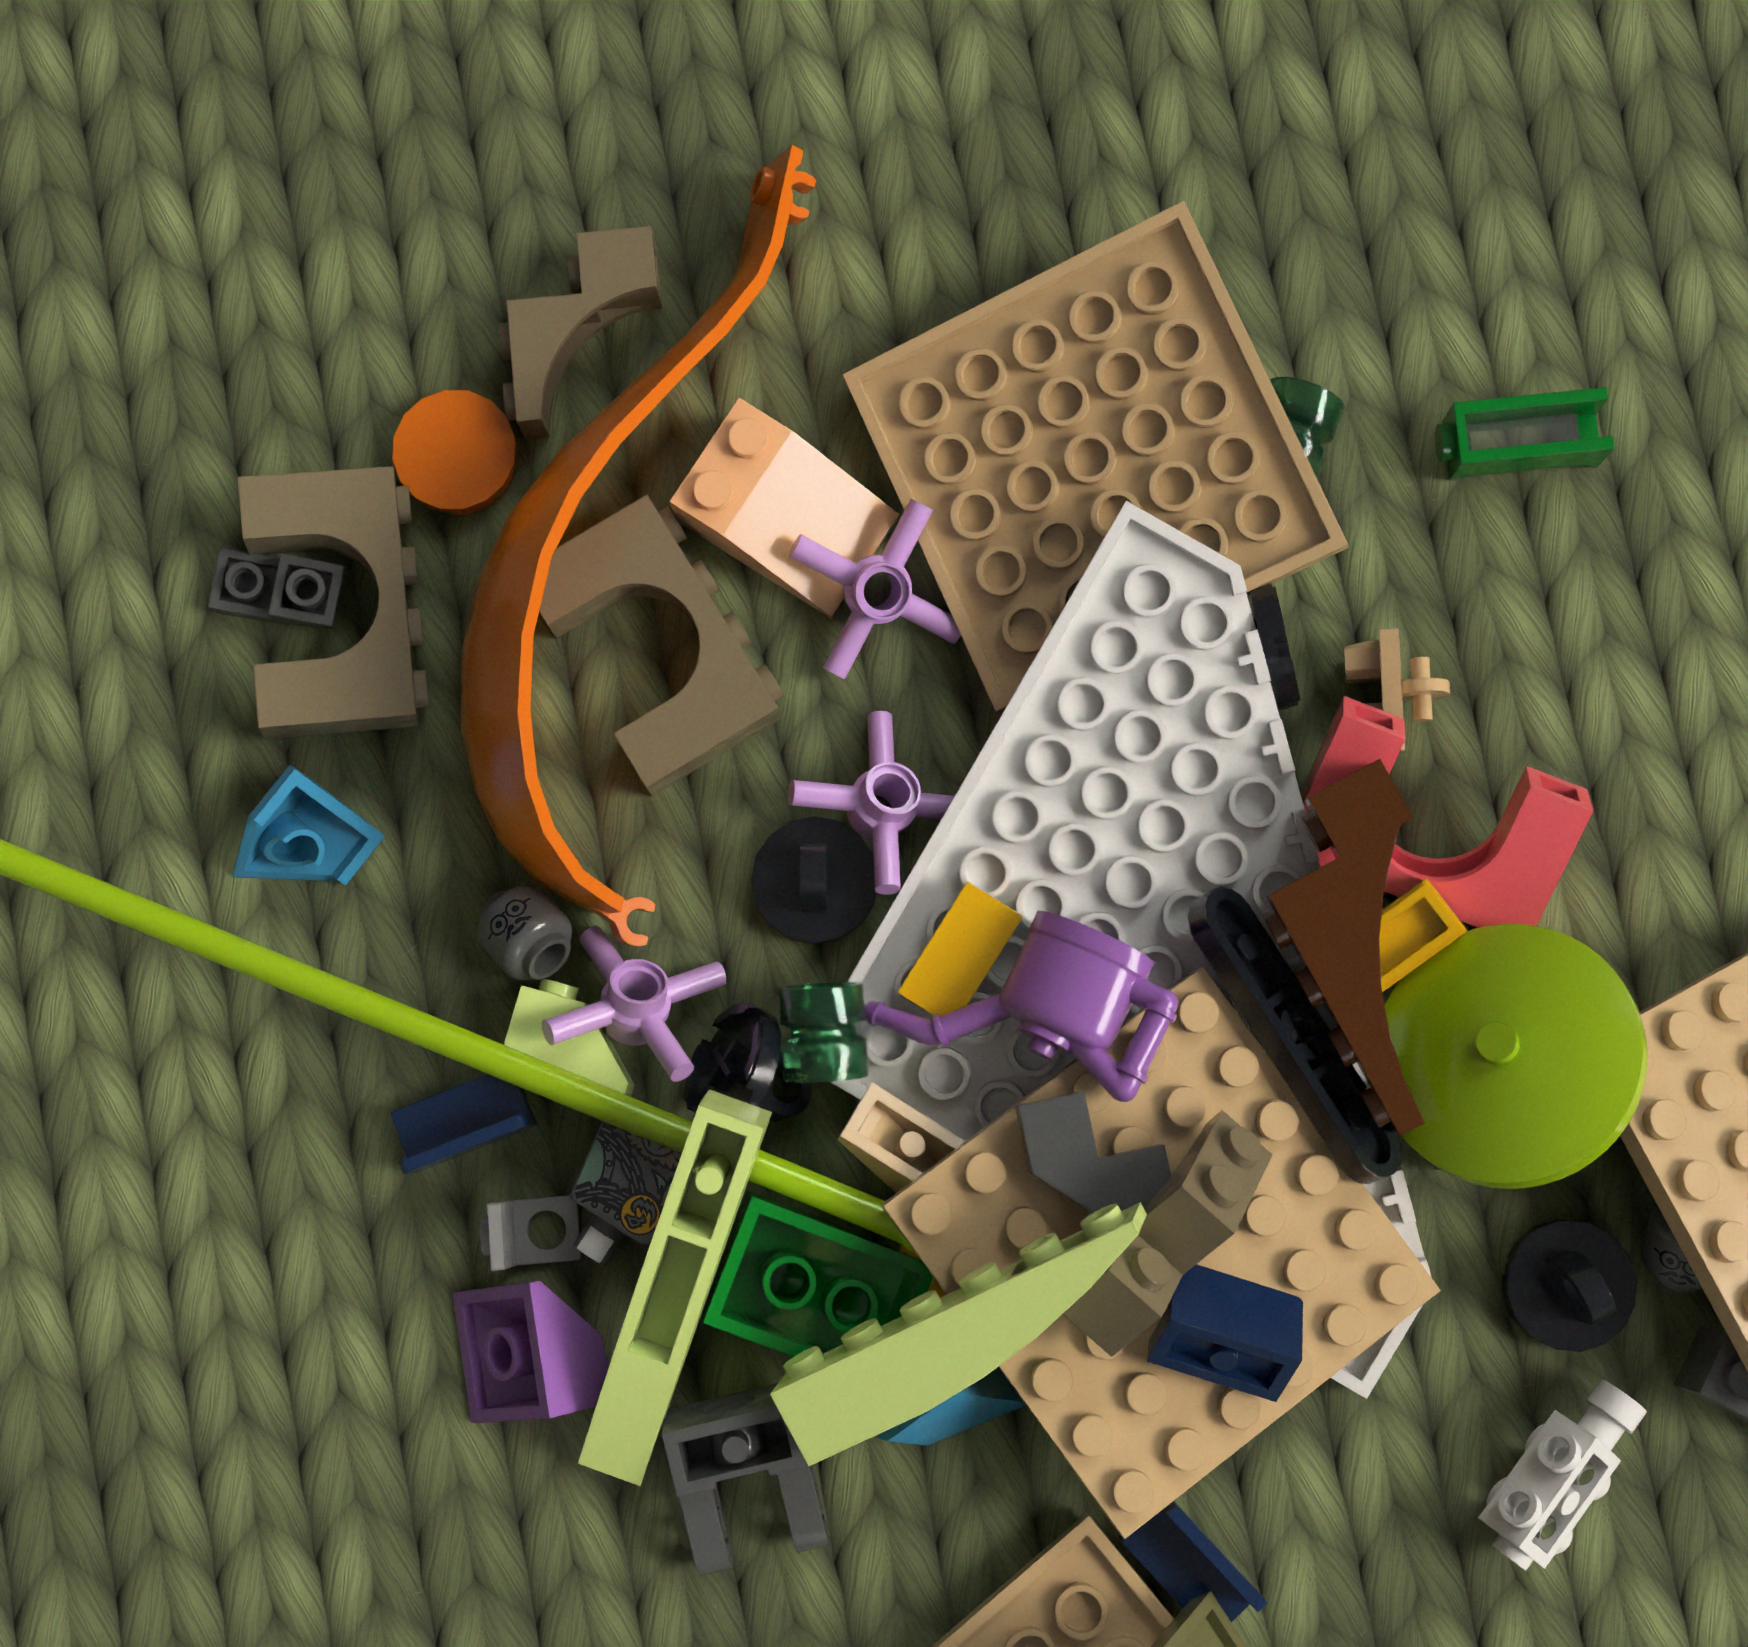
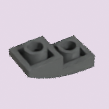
[208,547,345,629]

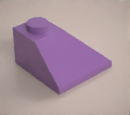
[452,1281,609,1423]

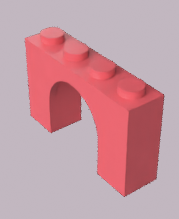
[1300,696,1593,929]

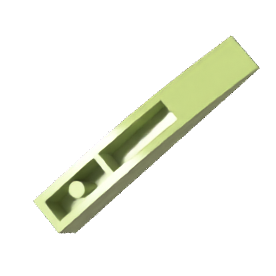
[578,1090,772,1486]
[770,1202,1147,1466]

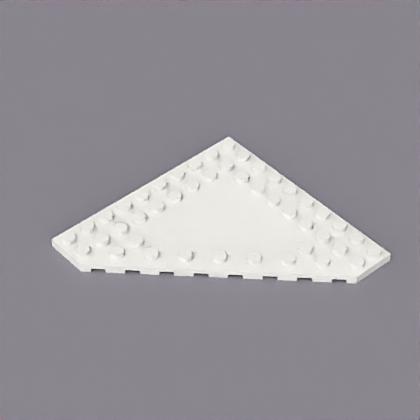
[800,501,1432,1399]

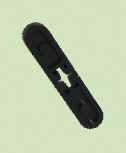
[1188,887,1402,1184]

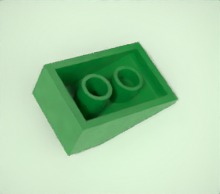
[701,1189,933,1357]

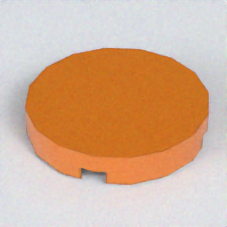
[392,390,519,515]

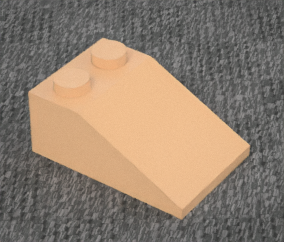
[669,398,899,619]

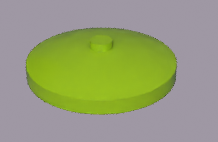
[1385,924,1648,1189]

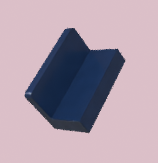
[390,1074,537,1174]
[1147,1264,1303,1402]
[1118,1501,1267,1622]

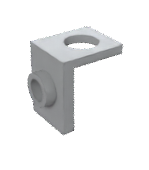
[480,1195,582,1271]

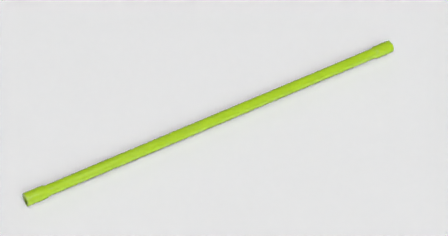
[0,839,915,1252]

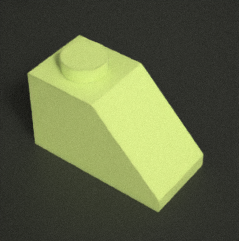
[504,979,635,1096]

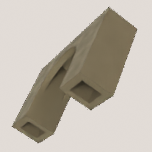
[238,466,429,739]
[539,495,784,796]

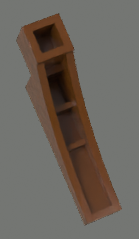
[1262,759,1425,1136]

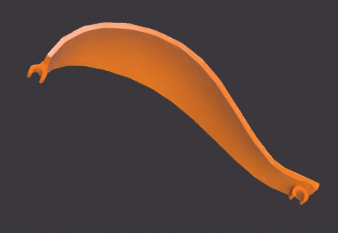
[461,144,816,946]

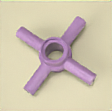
[789,499,961,679]
[788,711,955,895]
[542,926,726,1082]

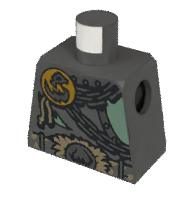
[570,1121,682,1266]

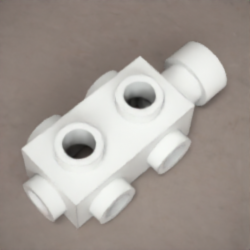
[1478,1379,1647,1571]

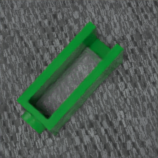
[1435,387,1615,480]

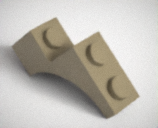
[498,226,662,440]
[1063,1110,1273,1357]

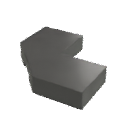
[1015,1092,1171,1214]

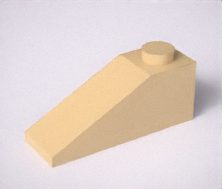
[837,1082,965,1193]

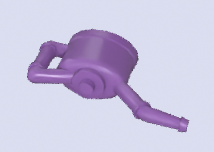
[862,910,1178,1102]

